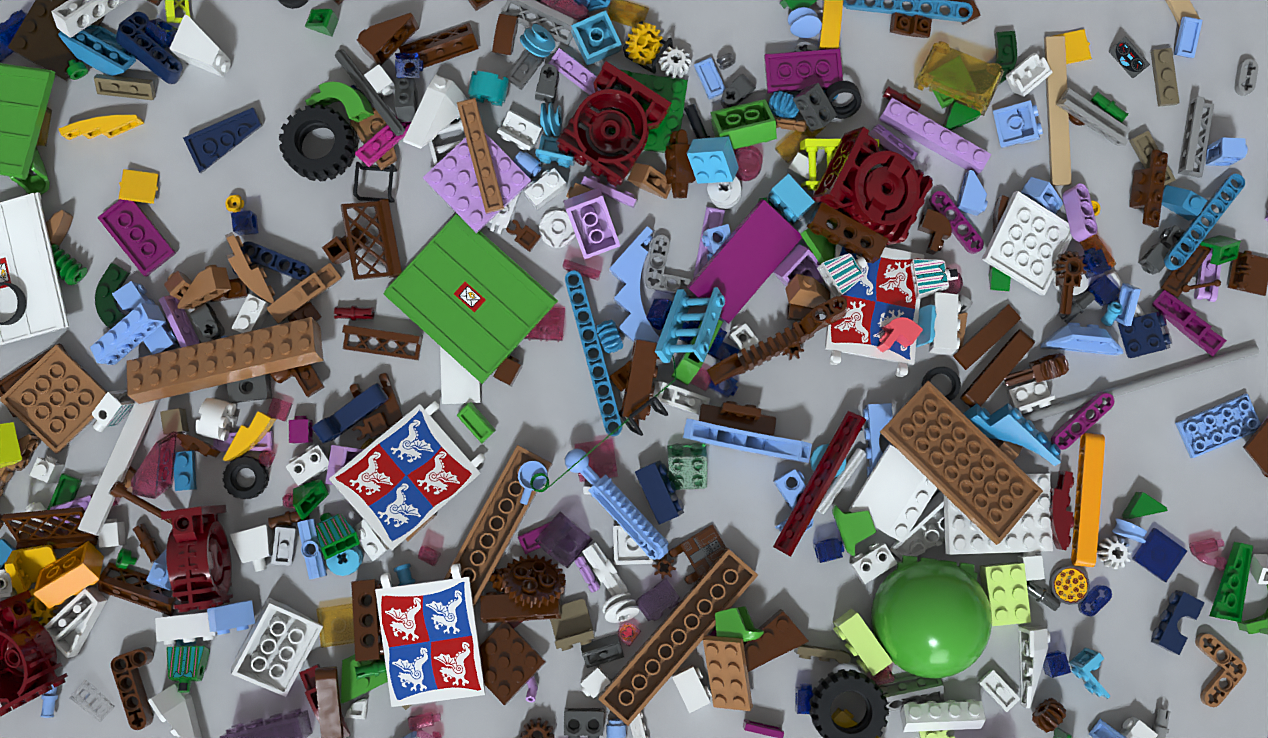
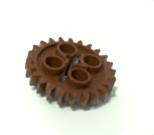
[502,555,566,608]

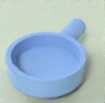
[518,461,548,505]

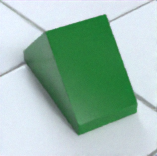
[305,9,339,37]
[943,102,981,131]
[293,479,329,520]
[1122,492,1168,519]

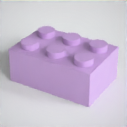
[563,188,620,259]

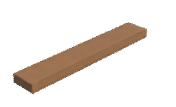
[457,98,505,214]

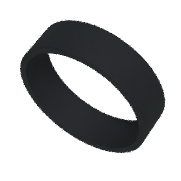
[0,282,26,325]

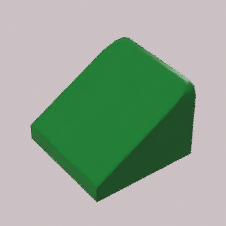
[989,267,1011,291]

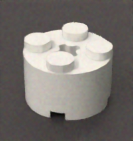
[196,398,237,441]

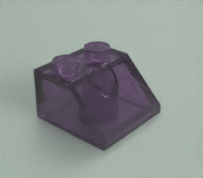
[535,511,593,568]

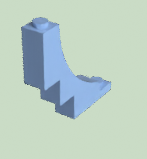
[609,226,660,343]

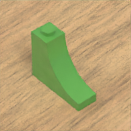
[671,319,723,385]

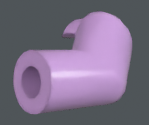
[526,676,538,702]

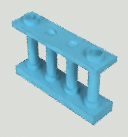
[655,287,725,363]

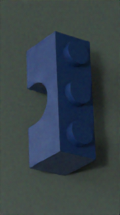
[1151,590,1205,655]

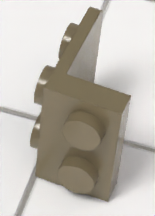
[550,599,595,651]

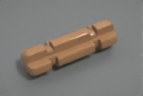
[774,116,807,132]

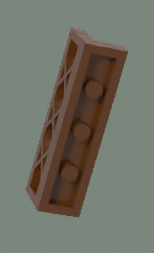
[399,23,479,74]
[342,325,422,361]
[97,562,177,616]

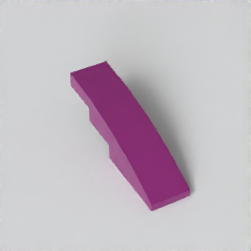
[1152,290,1227,356]

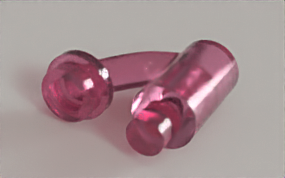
[1189,538,1227,571]
[408,712,442,738]

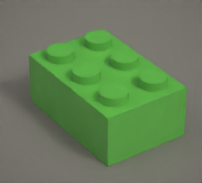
[710,99,777,149]

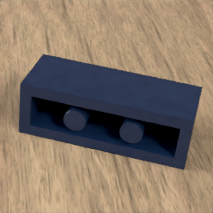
[635,460,684,525]

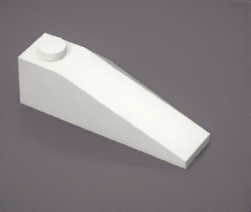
[403,74,468,149]

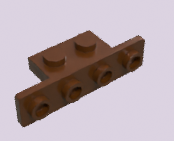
[1130,149,1168,228]
[699,401,776,436]

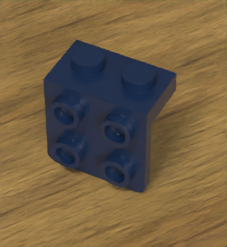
[1118,311,1172,358]

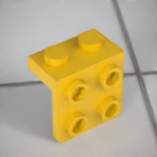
[5,545,58,594]

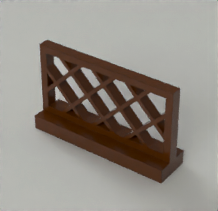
[340,199,402,280]
[2,507,98,550]

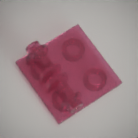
[524,307,565,342]
[574,439,618,482]

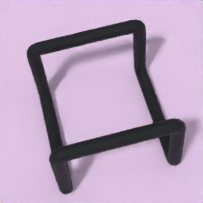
[623,21,673,74]
[353,162,397,203]
[619,397,668,436]

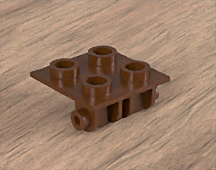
[1227,251,1268,296]

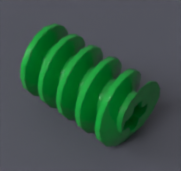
[51,244,87,285]

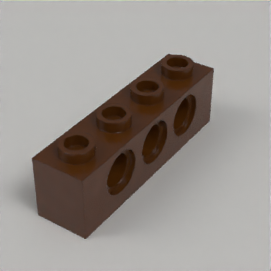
[806,202,889,263]
[351,579,384,662]

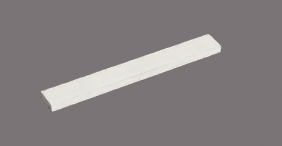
[78,399,160,536]

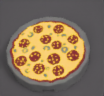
[1049,566,1090,605]

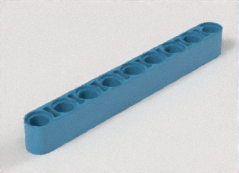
[565,270,622,437]

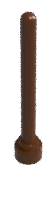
[109,480,172,524]

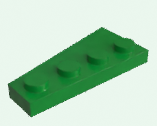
[1209,542,1253,622]

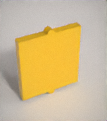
[1053,29,1092,65]
[119,169,159,204]

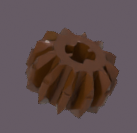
[1032,698,1066,733]

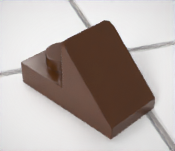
[210,278,249,303]

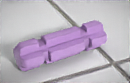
[574,556,600,593]

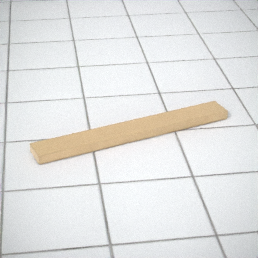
[1044,36,1072,186]

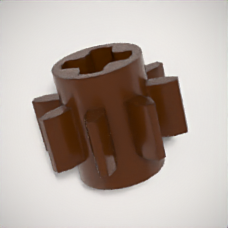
[782,342,804,361]
[652,555,676,579]
[489,568,505,592]

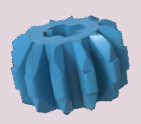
[768,91,799,119]
[596,320,623,353]

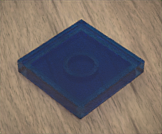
[1132,528,1187,582]

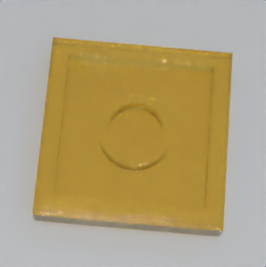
[316,603,354,648]

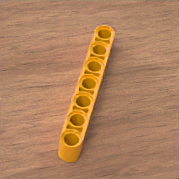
[1071,433,1105,567]

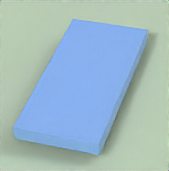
[1175,394,1261,458]

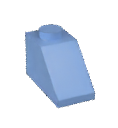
[956,170,988,216]
[1021,177,1063,215]
[146,548,171,590]

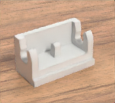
[1005,53,1052,96]

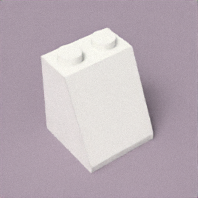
[170,14,231,77]

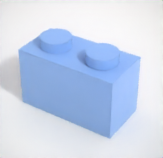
[207,600,255,635]

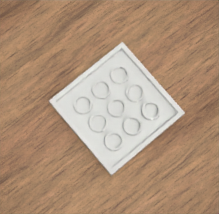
[982,191,1072,295]

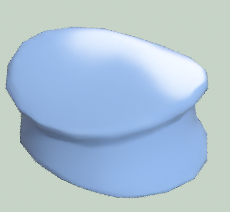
[788,7,822,38]
[1112,518,1147,543]

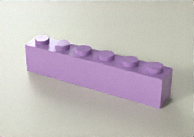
[879,98,992,176]

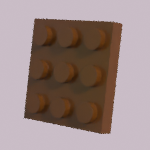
[479,622,546,705]

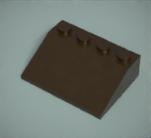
[8,0,104,81]

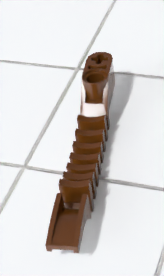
[707,296,847,386]

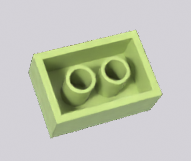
[979,562,1031,626]
[833,609,892,676]

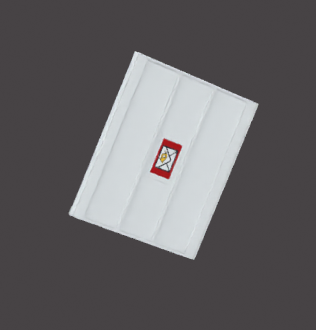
[0,192,69,346]

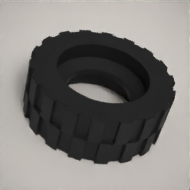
[222,456,269,499]

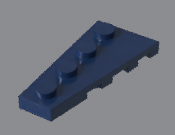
[183,108,263,173]

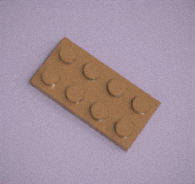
[703,635,753,711]

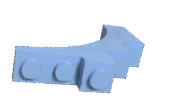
[683,419,812,463]

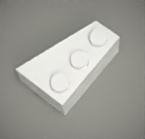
[44,586,107,658]

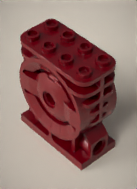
[556,61,671,187]
[812,126,933,245]
[161,505,233,613]
[0,590,68,717]

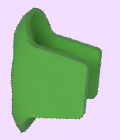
[10,147,50,195]
[832,503,876,556]
[715,606,764,642]

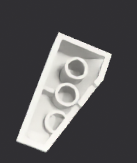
[890,491,945,560]
[1018,626,1050,708]
[148,682,202,738]

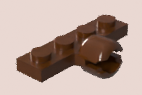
[269,323,325,397]

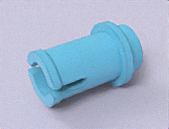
[1101,302,1123,326]

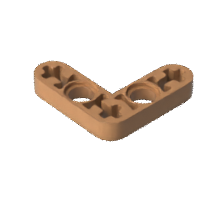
[1195,633,1247,707]

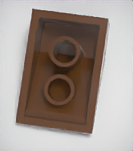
[357,13,419,66]

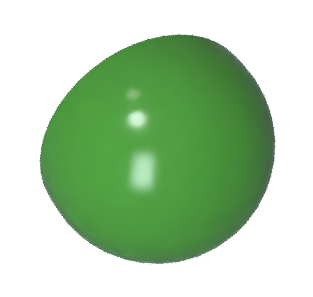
[871,555,992,678]

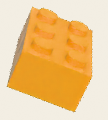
[33,541,104,609]

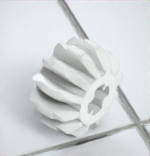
[659,45,691,79]
[1097,536,1132,569]

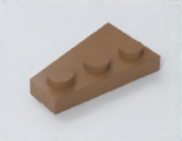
[350,108,397,170]

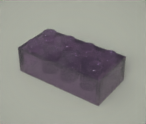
[220,708,313,738]

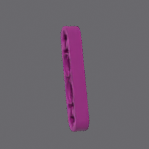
[929,191,984,254]
[1051,392,1115,450]

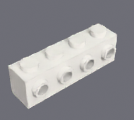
[900,699,986,732]

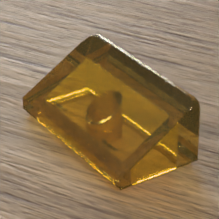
[608,0,649,28]

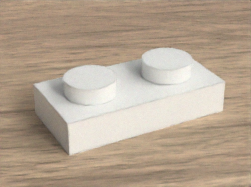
[978,669,1020,712]

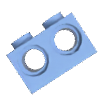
[1206,137,1248,166]
[702,224,731,261]
[773,469,806,511]

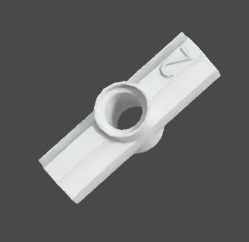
[582,542,628,597]

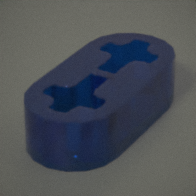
[1078,585,1112,616]

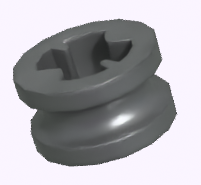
[716,53,735,70]

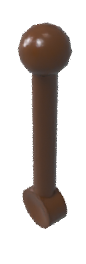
[1181,279,1221,292]

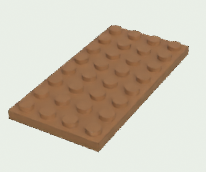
[880,381,1043,545]

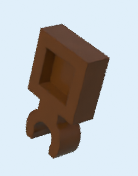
[506,220,541,252]
[352,412,389,441]

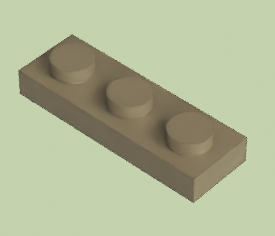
[1150,48,1180,107]
[94,74,156,100]
[1129,131,1176,186]

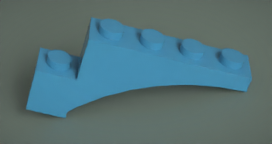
[963,403,1061,466]

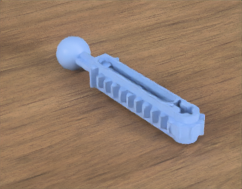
[565,448,669,560]

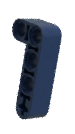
[116,12,183,84]
[232,241,314,281]
[312,383,389,444]

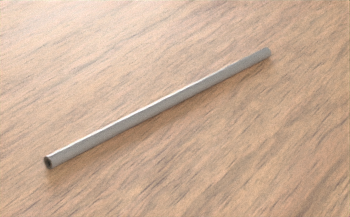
[1022,344,1259,422]

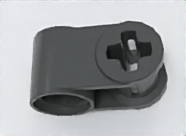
[535,64,559,103]
[721,74,756,108]
[190,302,225,340]

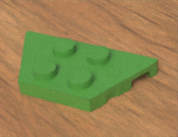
[341,654,388,704]

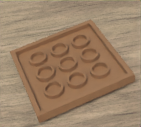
[0,345,107,454]

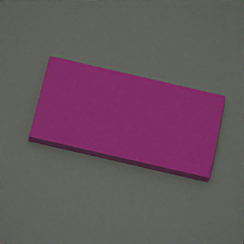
[687,199,802,324]

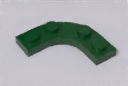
[968,31,1017,92]
[95,262,130,329]

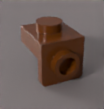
[288,302,322,322]
[609,360,630,392]

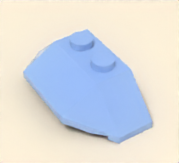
[1040,322,1123,356]

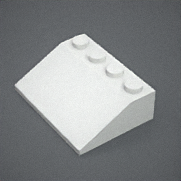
[848,444,937,543]
[231,597,323,697]

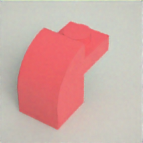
[877,317,923,352]

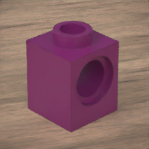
[289,416,313,444]

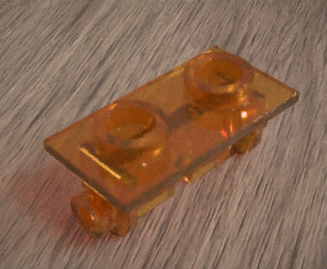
[1079,234,1116,274]

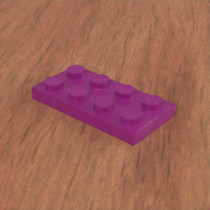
[764,49,843,94]
[97,199,176,277]

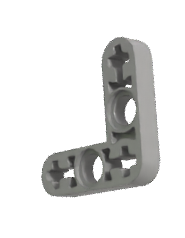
[645,235,696,297]

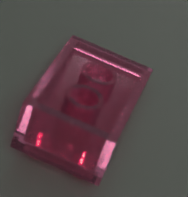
[131,431,177,499]

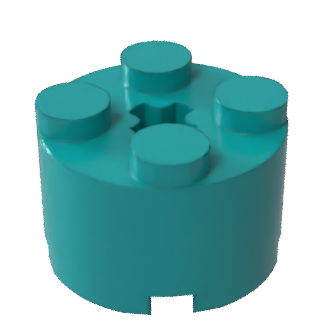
[468,71,509,107]

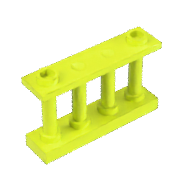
[800,139,879,191]

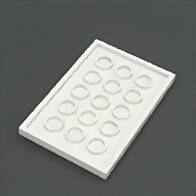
[944,474,1053,554]

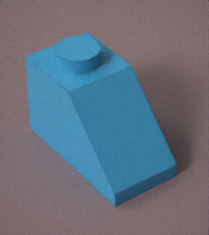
[1162,185,1208,221]

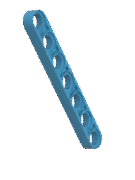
[843,0,973,22]
[1164,174,1245,270]

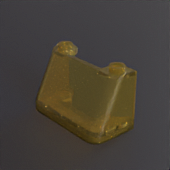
[914,41,1004,116]

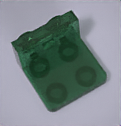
[667,443,707,490]

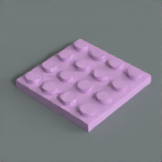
[423,132,532,234]

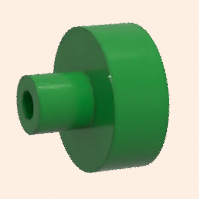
[67,59,88,80]
[116,548,137,569]

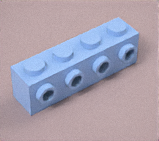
[90,303,166,365]

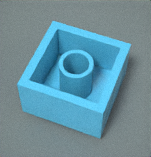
[571,10,622,66]
[687,137,739,184]
[768,174,815,224]

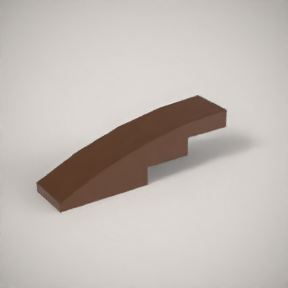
[953,304,1021,370]

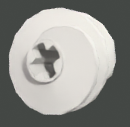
[707,176,742,209]
[602,593,639,623]

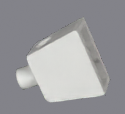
[230,524,273,572]

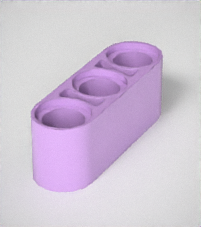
[1062,183,1098,242]

